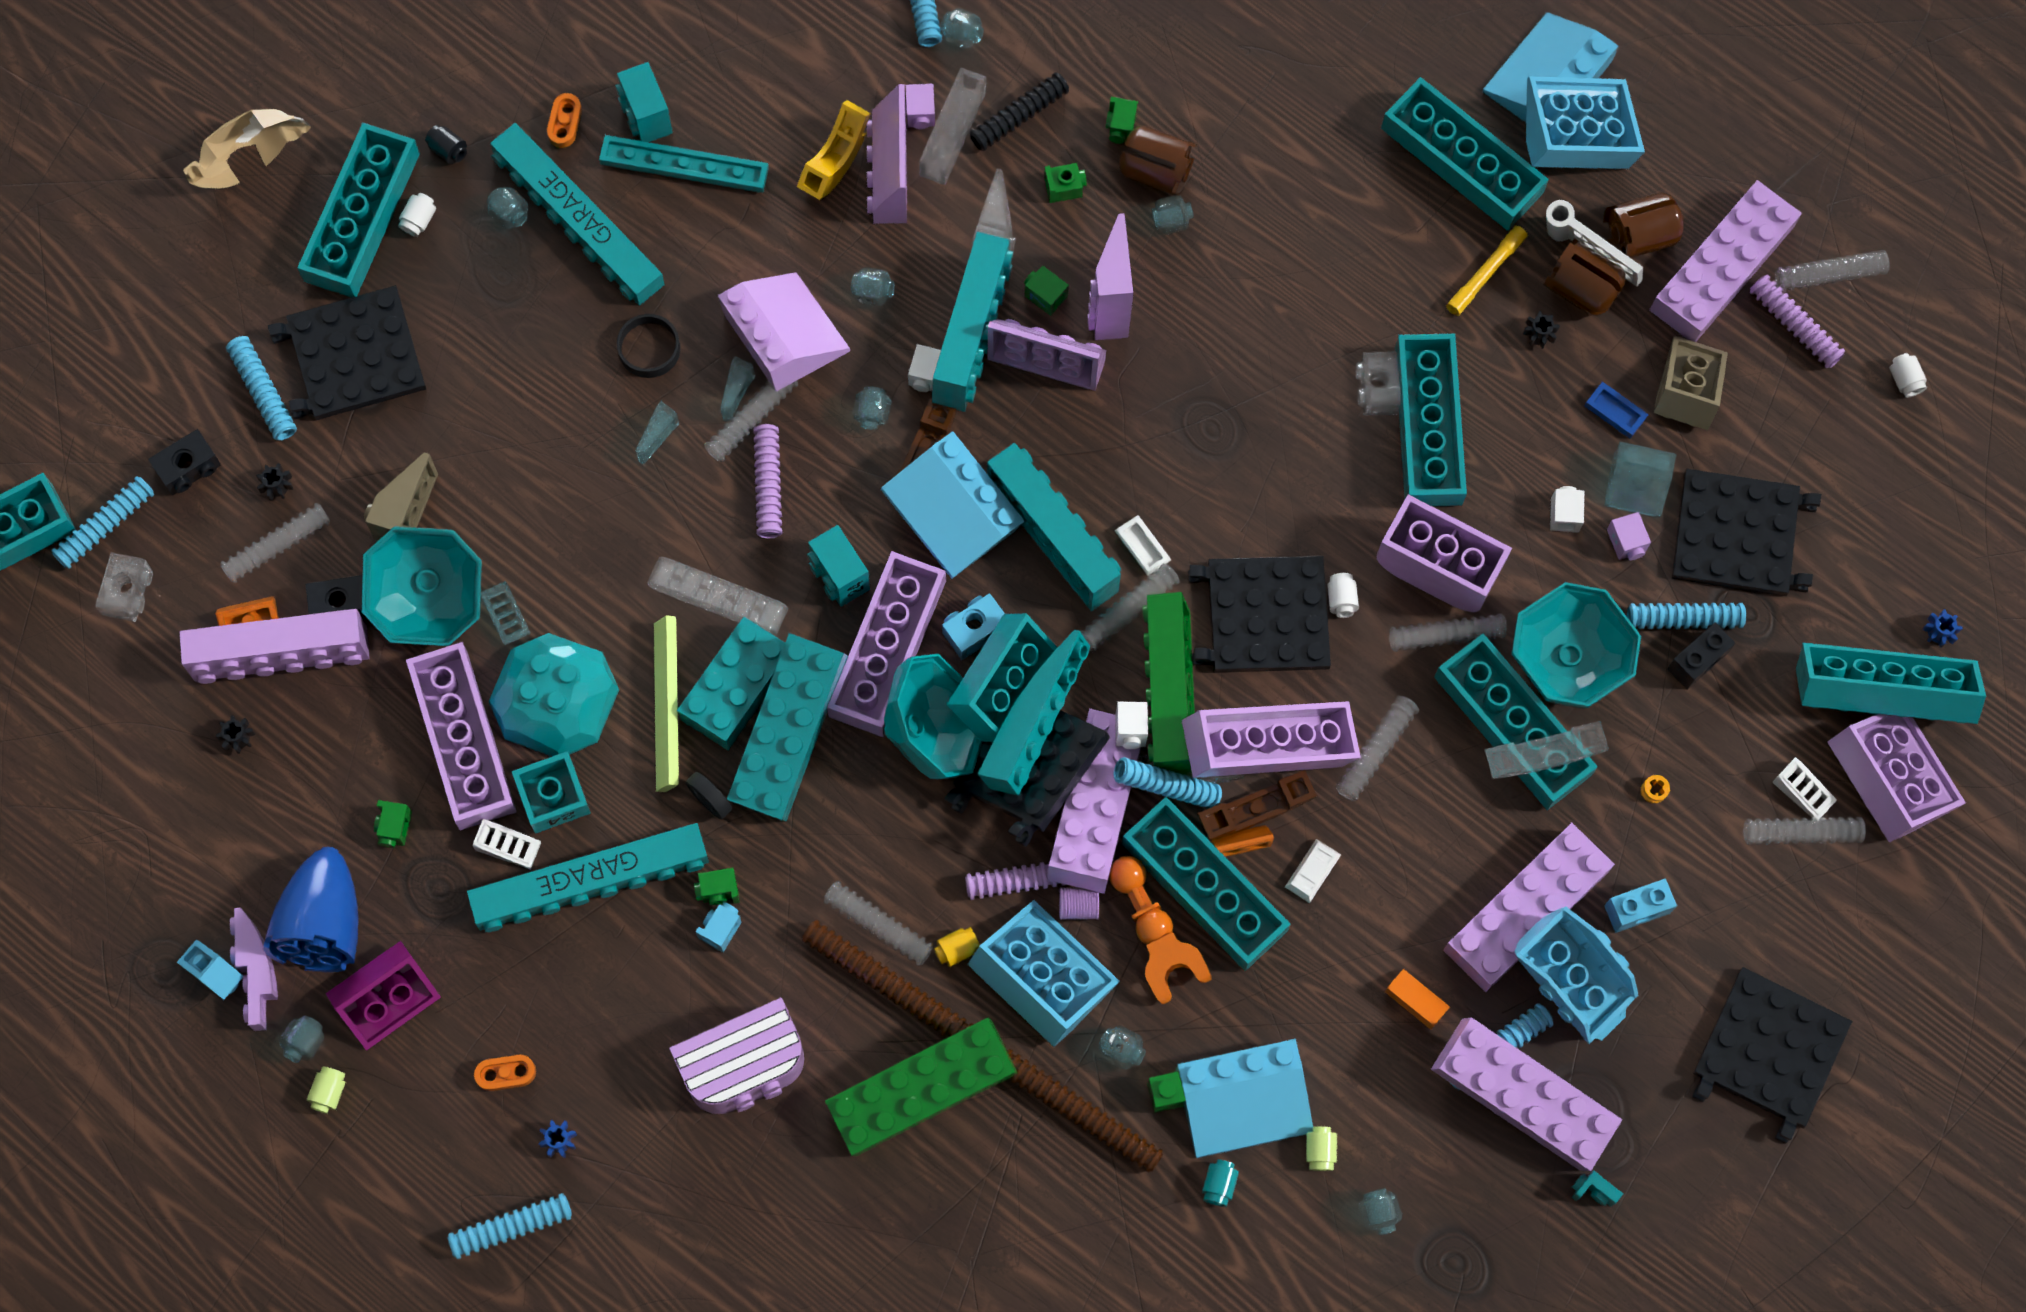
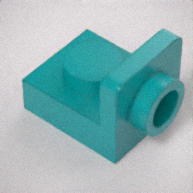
[1571,1171,1623,1206]

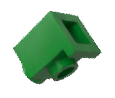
[1105,97,1138,144]
[1044,163,1087,203]
[374,800,412,848]
[694,868,740,905]

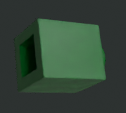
[1024,265,1069,316]
[1147,1071,1186,1113]

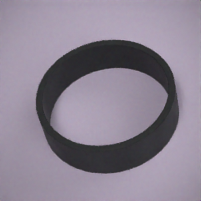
[617,314,680,378]

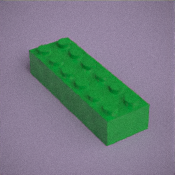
[1143,592,1195,777]
[825,1017,1018,1156]

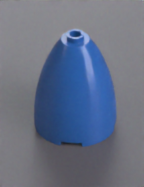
[263,847,359,972]

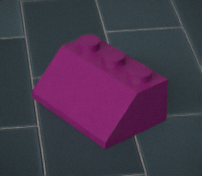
[325,941,441,1050]

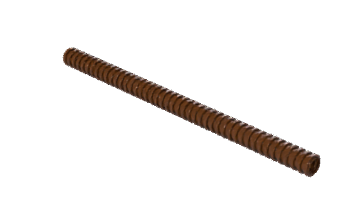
[802,920,1163,1173]

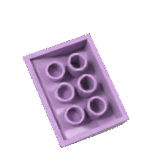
[867,84,907,224]
[1087,213,1133,340]
[718,272,850,392]
[988,319,1106,391]
[1828,714,1966,843]

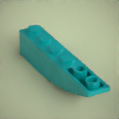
[978,630,1090,796]

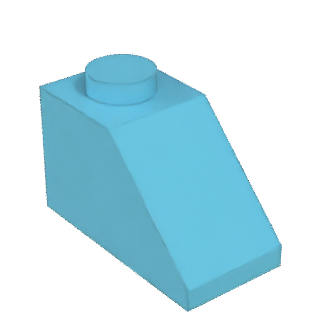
[177,939,244,999]

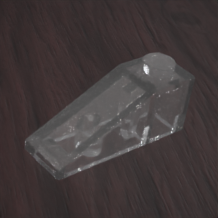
[972,169,1016,251]

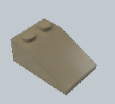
[1654,335,1728,430]
[364,452,438,541]

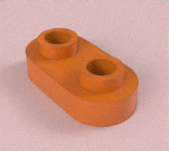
[547,93,582,148]
[474,1055,536,1091]

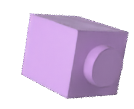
[906,84,935,129]
[1607,512,1651,561]

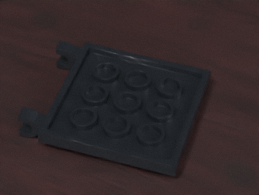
[267,285,427,420]
[1672,468,1821,596]
[1188,556,1331,673]
[944,710,1110,847]
[1692,967,1852,1144]

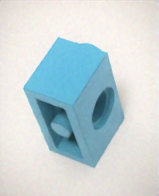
[942,593,1005,660]
[1604,878,1677,933]

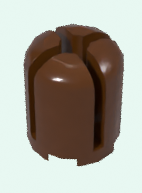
[1119,126,1197,197]
[1603,192,1684,258]
[1543,238,1626,316]

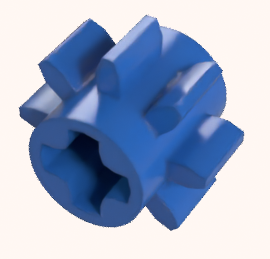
[1923,609,1962,648]
[539,1120,577,1158]

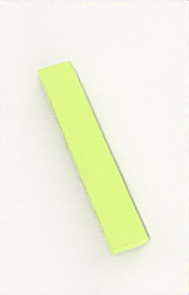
[654,615,679,792]

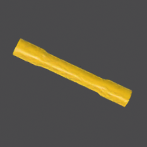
[1446,225,1528,316]

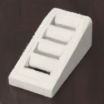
[1772,757,1837,822]
[473,819,541,870]

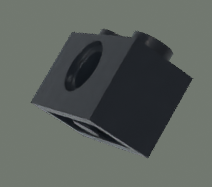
[148,429,221,496]
[305,575,366,620]
[1667,622,1735,690]

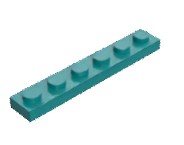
[599,135,769,193]

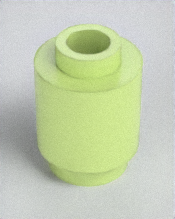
[307,1066,346,1114]
[1306,1126,1337,1171]

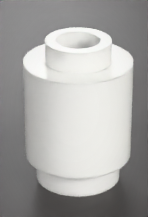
[398,193,436,237]
[1889,353,1927,398]
[1327,573,1359,618]

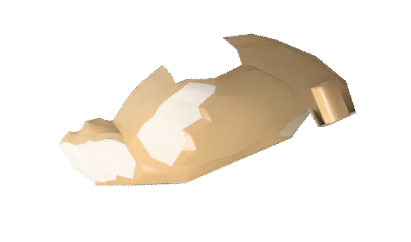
[183,109,311,188]

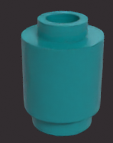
[1202,1159,1239,1207]

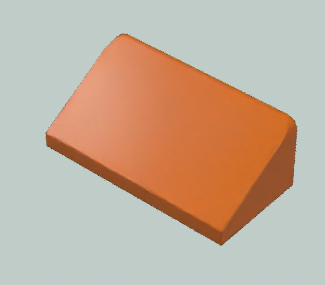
[215,596,279,626]
[1210,825,1274,857]
[1385,969,1450,1030]

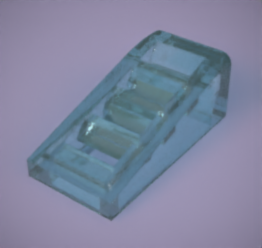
[721,356,755,422]
[635,401,679,465]
[481,581,531,646]

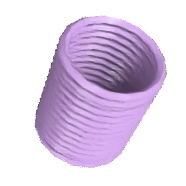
[1059,887,1099,920]

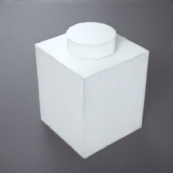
[908,344,941,392]
[1550,486,1584,533]
[1115,702,1148,750]

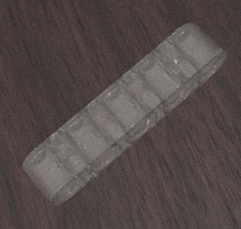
[647,557,789,635]

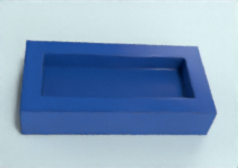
[1584,382,1649,439]

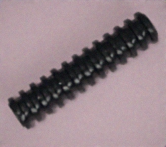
[970,72,1069,152]

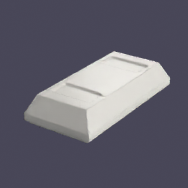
[1115,515,1171,576]
[1285,839,1341,903]

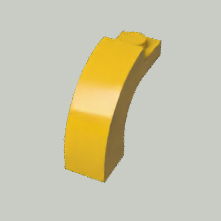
[797,100,871,200]

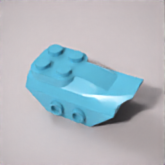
[1515,906,1638,1044]

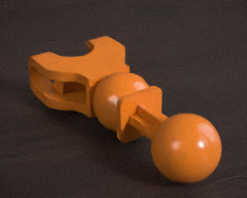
[1109,856,1212,1005]

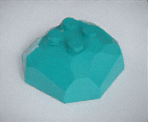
[362,526,482,646]
[1511,582,1641,709]
[489,633,619,756]
[884,654,983,779]

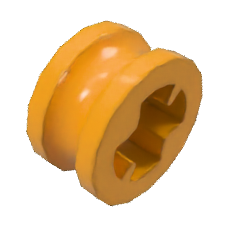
[1641,775,1670,804]

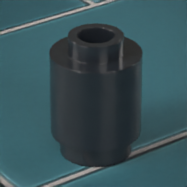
[425,125,467,164]

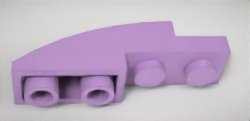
[230,908,278,1031]

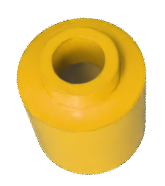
[934,927,980,967]

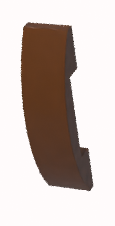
[896,398,957,475]
[1197,770,1317,841]

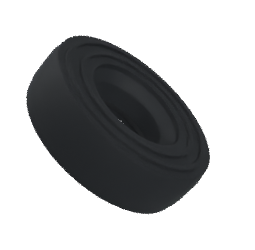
[685,772,732,819]

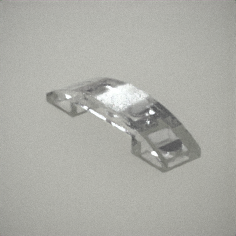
[1485,721,1609,779]

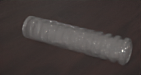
[1775,250,1890,292]
[705,380,798,462]
[220,503,330,584]
[1080,563,1180,652]
[1389,613,1507,652]
[1335,696,1419,801]
[1743,817,1866,845]
[824,881,933,966]

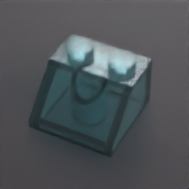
[1604,441,1676,518]

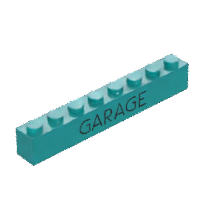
[490,123,665,306]
[467,823,709,932]

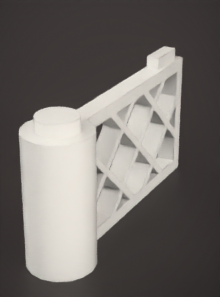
[1546,200,1643,287]

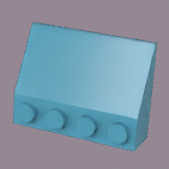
[1482,13,1618,122]
[1526,76,1645,169]
[880,431,1024,579]
[968,900,1120,1047]
[1176,1039,1313,1158]

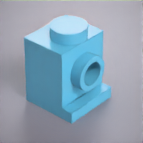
[696,902,742,952]

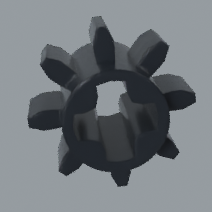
[1523,311,1560,349]
[256,463,293,501]
[216,715,255,754]

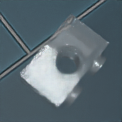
[1356,351,1401,416]
[95,552,153,622]

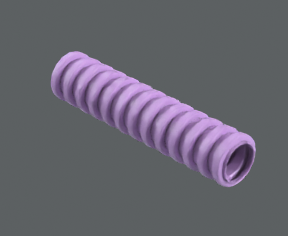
[1750,275,1845,368]
[753,424,782,538]
[965,861,1066,900]

